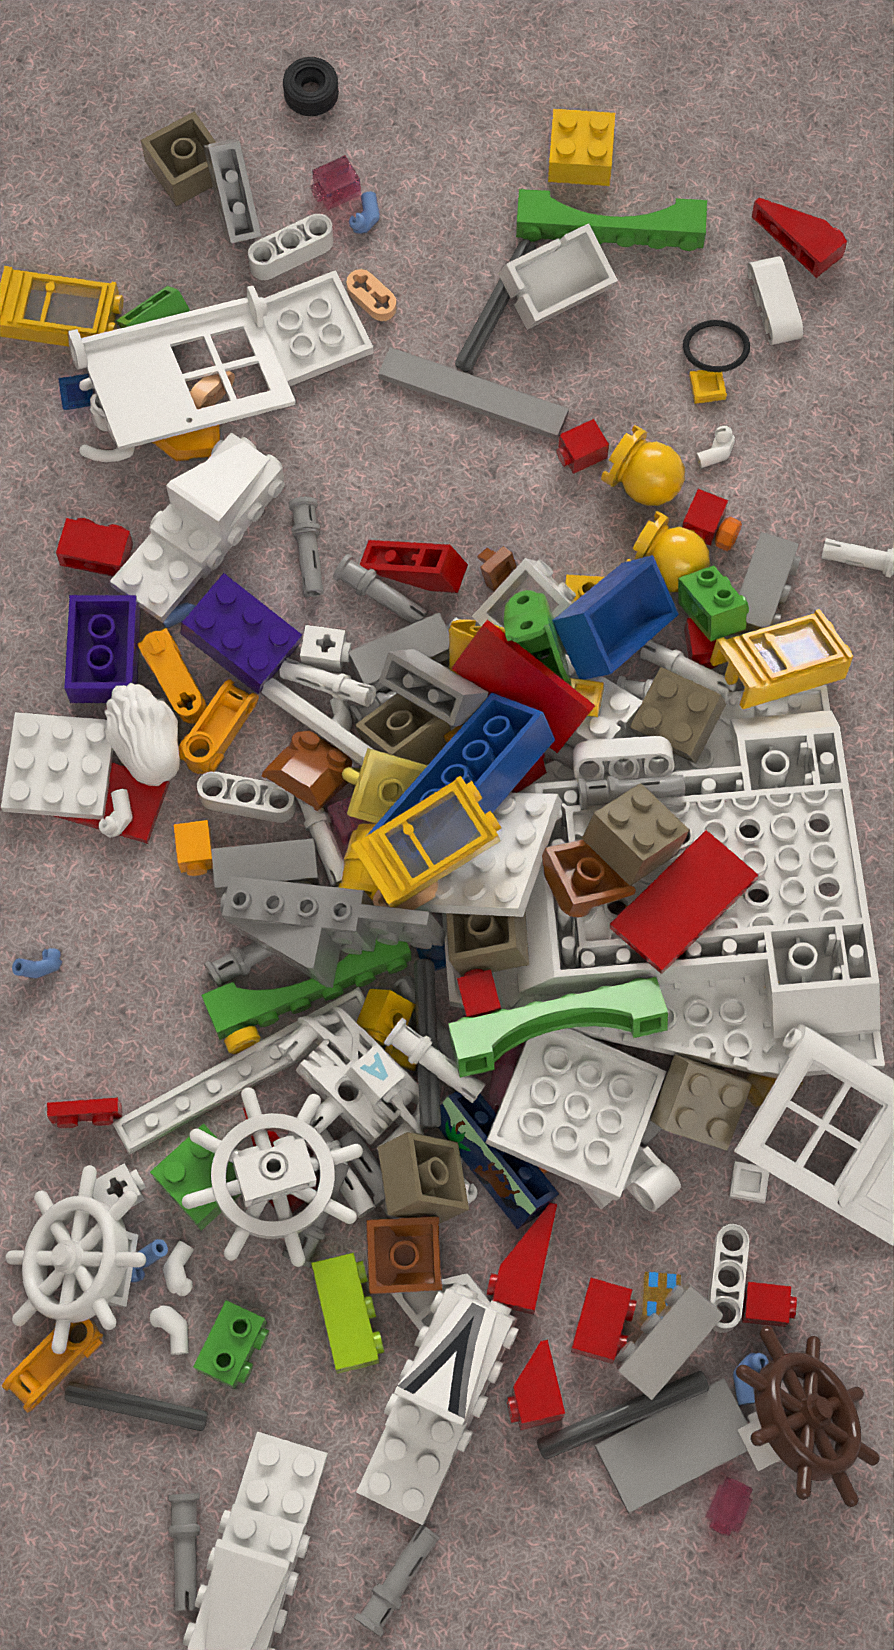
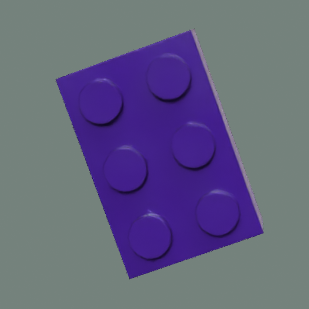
[180,573,302,694]
[64,595,141,703]

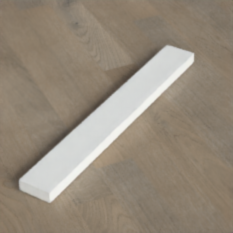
[113,987,365,1155]

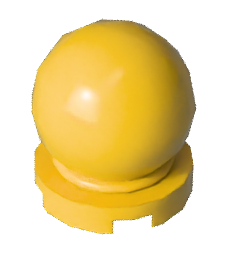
[601,425,685,506]
[626,511,710,592]

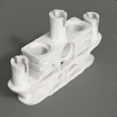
[277,1006,424,1149]

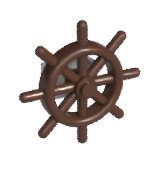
[736,1326,880,1507]

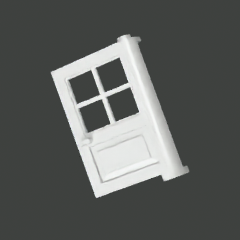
[68,286,296,451]
[735,1023,894,1246]

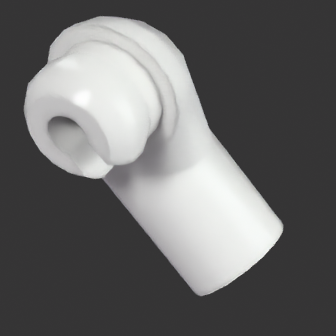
[99,789,132,838]
[163,1240,194,1296]
[150,1305,189,1355]

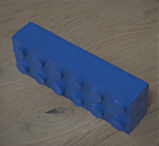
[365,693,555,887]

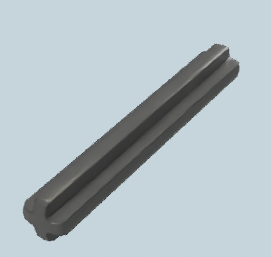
[65,1382,208,1431]

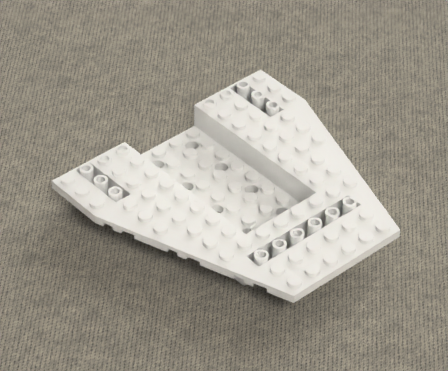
[442,684,885,1078]

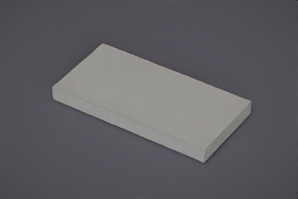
[594,1378,748,1514]

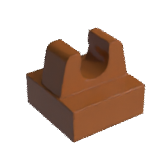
[477,546,517,592]

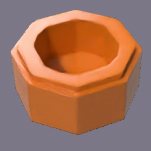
[715,516,742,552]

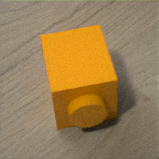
[174,820,213,876]

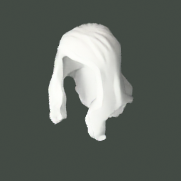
[104,683,180,786]

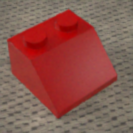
[506,1339,565,1430]

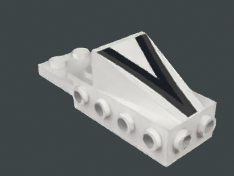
[356,1284,519,1525]

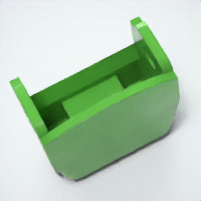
[504,590,571,686]

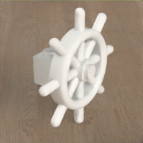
[182,1087,363,1267]
[6,1165,146,1354]

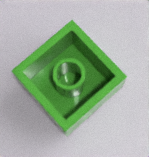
[150,1123,241,1231]

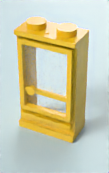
[0,266,124,347]
[710,609,854,709]
[351,776,502,908]

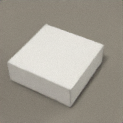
[729,1161,769,1204]

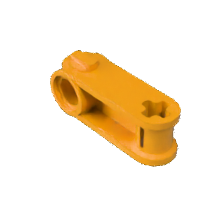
[137,628,207,724]
[178,679,259,774]
[2,1319,103,1413]

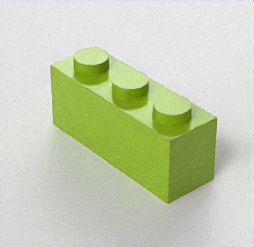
[311,1252,385,1374]

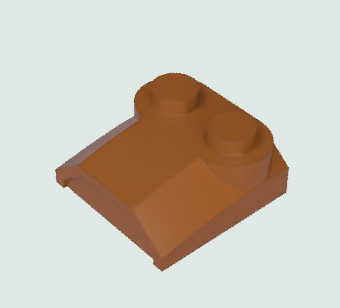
[261,731,352,811]
[542,840,636,917]
[366,1217,442,1294]

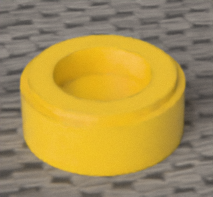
[224,1026,261,1054]

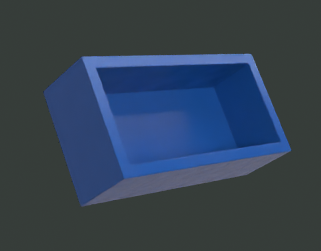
[552,555,679,680]

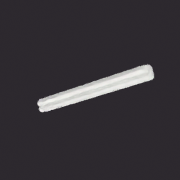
[262,678,373,766]

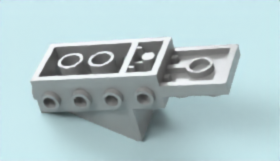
[220,876,446,988]

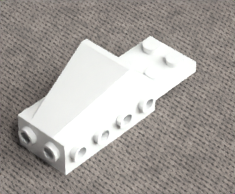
[110,433,285,623]
[183,1432,328,1650]

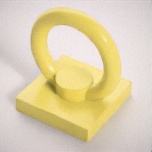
[342,748,428,824]

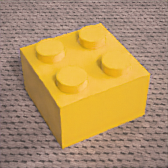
[548,109,615,186]

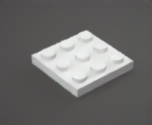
[263,270,374,387]
[1,712,113,820]

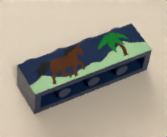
[438,1091,559,1229]

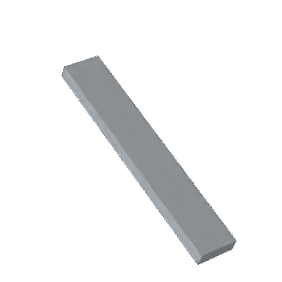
[378,347,569,440]

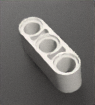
[248,214,333,280]
[747,256,803,345]
[572,736,675,781]
[197,772,296,823]
[708,1224,749,1333]

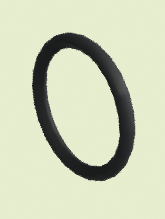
[683,320,750,373]

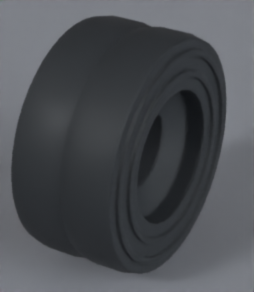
[283,57,339,116]

